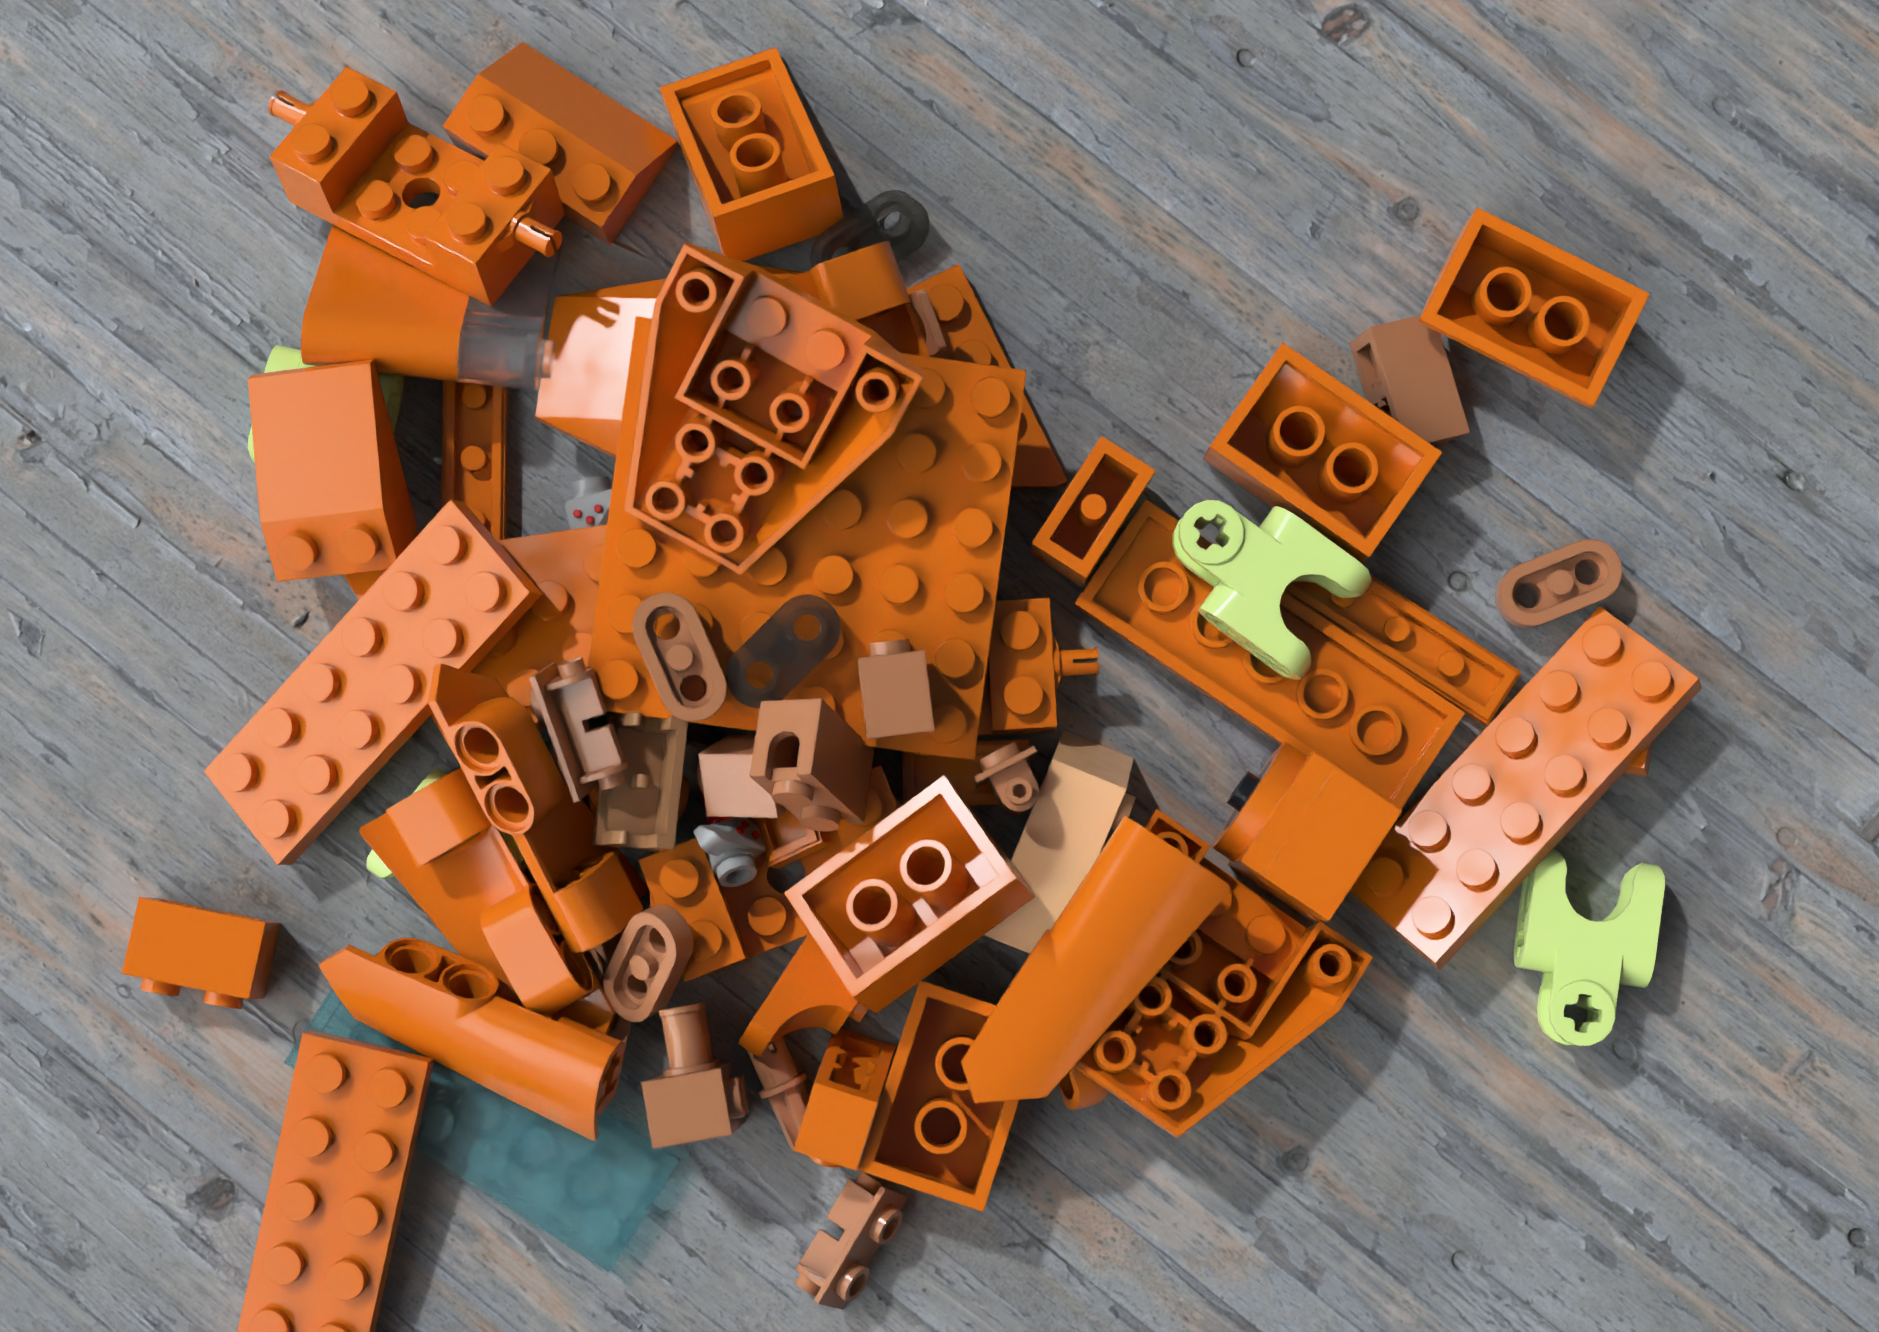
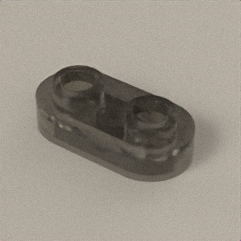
[810,190,930,268]
[726,595,841,708]

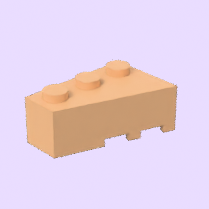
[984,730,1136,954]

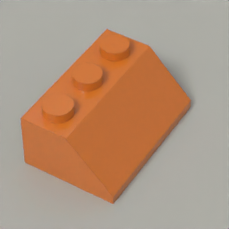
[443,42,679,246]
[1418,207,1650,409]
[1203,342,1442,563]
[784,775,1035,1014]

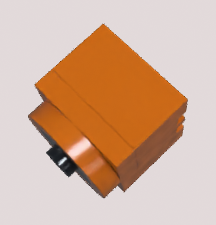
[1212,741,1402,922]

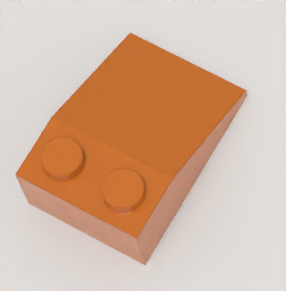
[659,47,846,262]
[248,359,419,582]

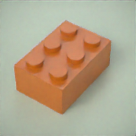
[857,980,1019,1212]

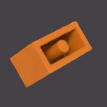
[1029,435,1156,587]
[121,897,281,1009]

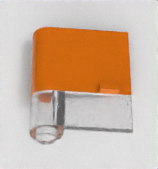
[301,224,562,390]

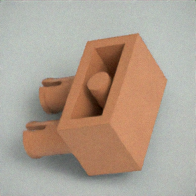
[641,1002,750,1149]

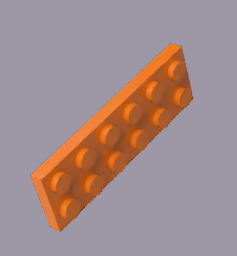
[204,499,543,865]
[1074,499,1465,810]
[1348,606,1702,970]
[237,1030,434,1332]

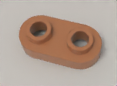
[1495,539,1622,628]
[632,593,728,721]
[603,905,693,1022]

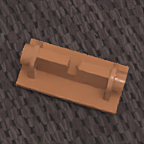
[529,657,628,802]
[973,742,1039,815]
[795,1171,909,1310]

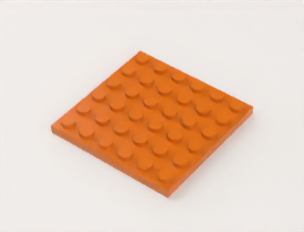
[587,316,1027,760]

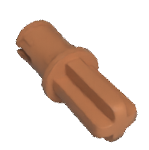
[739,1036,809,1150]

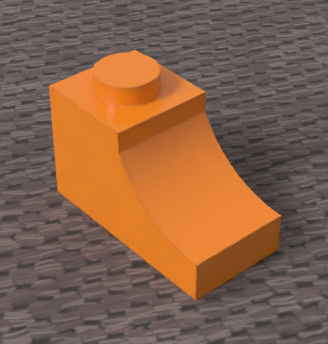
[738,932,869,1058]
[793,1028,895,1171]

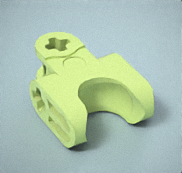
[1172,500,1372,680]
[1514,849,1665,1046]

